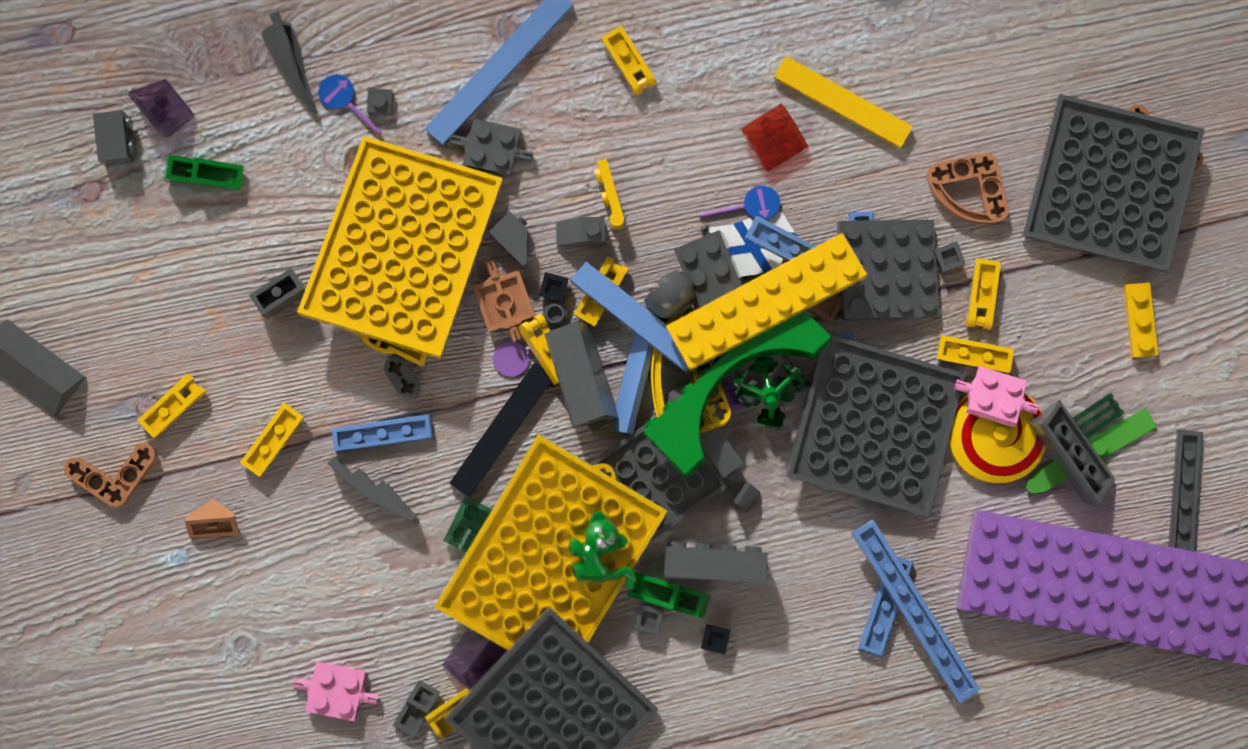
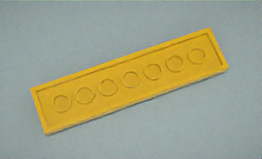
[666,233,867,371]

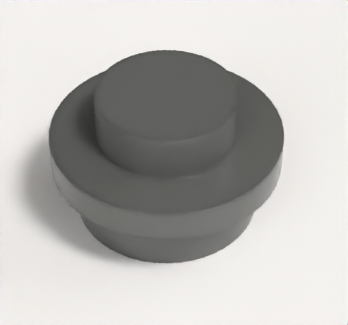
[543,302,567,327]

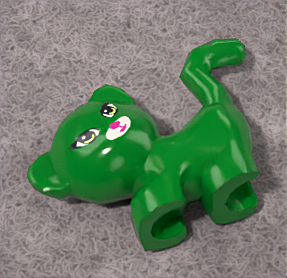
[568,511,637,590]

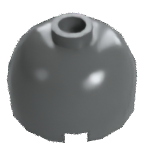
[646,270,695,319]

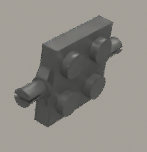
[451,119,534,177]

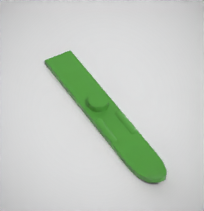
[1026,408,1157,494]

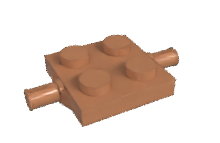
[473,261,535,342]

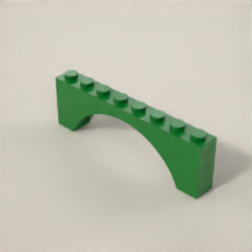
[643,311,831,479]

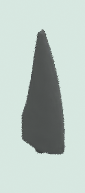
[261,12,318,115]

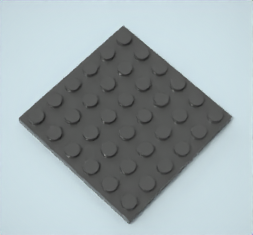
[1022,94,1205,273]
[785,333,966,517]
[445,606,659,749]

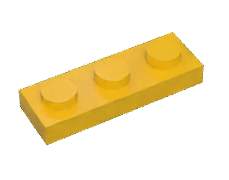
[1123,282,1158,358]
[936,335,1014,374]
[240,403,305,477]

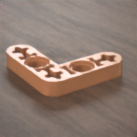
[64,444,158,507]

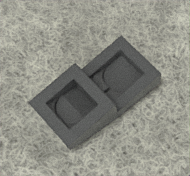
[392,680,441,738]

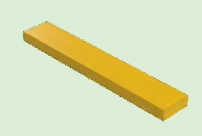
[773,56,913,149]

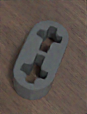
[384,356,420,400]

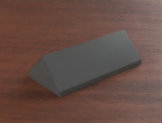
[0,319,86,416]
[545,321,618,428]
[1028,400,1115,506]

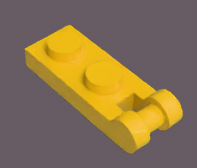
[601,25,657,96]
[594,159,624,230]
[574,257,629,327]
[966,258,1001,330]
[519,314,559,385]
[137,374,206,439]

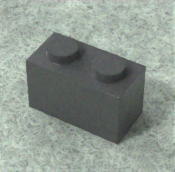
[93,110,136,166]
[249,268,306,319]

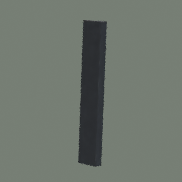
[449,362,552,498]

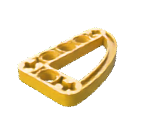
[651,312,731,434]

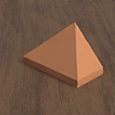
[184,499,239,539]

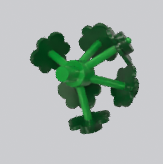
[733,357,804,429]

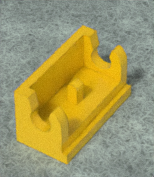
[425,688,469,740]

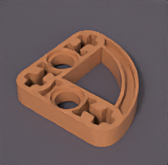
[926,153,1009,225]

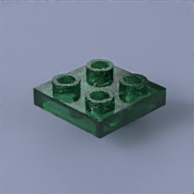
[443,496,492,553]

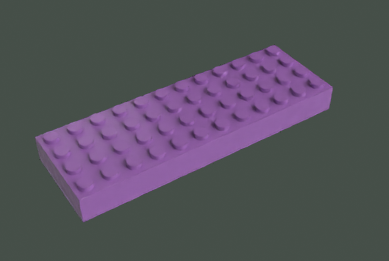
[956,510,1248,665]

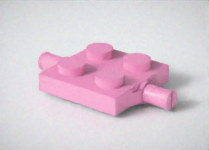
[954,366,1039,427]
[293,662,379,722]

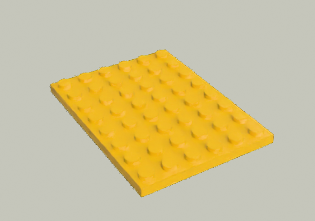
[297,136,503,359]
[434,434,667,650]

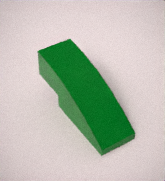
[164,155,244,190]
[627,572,711,619]

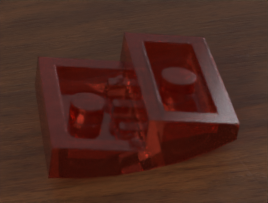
[740,103,809,172]

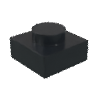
[539,272,569,303]
[701,624,731,655]

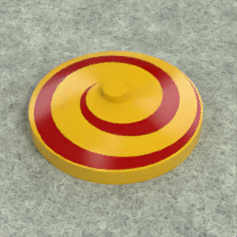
[948,393,1046,484]

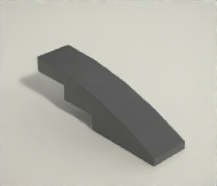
[664,382,744,479]
[328,457,418,521]

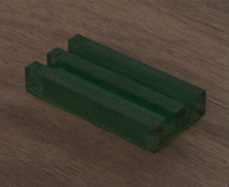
[1072,393,1125,438]

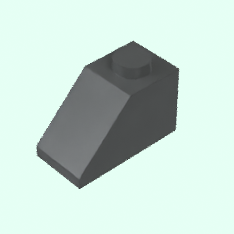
[489,211,528,270]
[556,217,605,247]

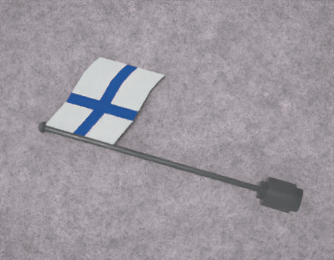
[701,212,810,408]

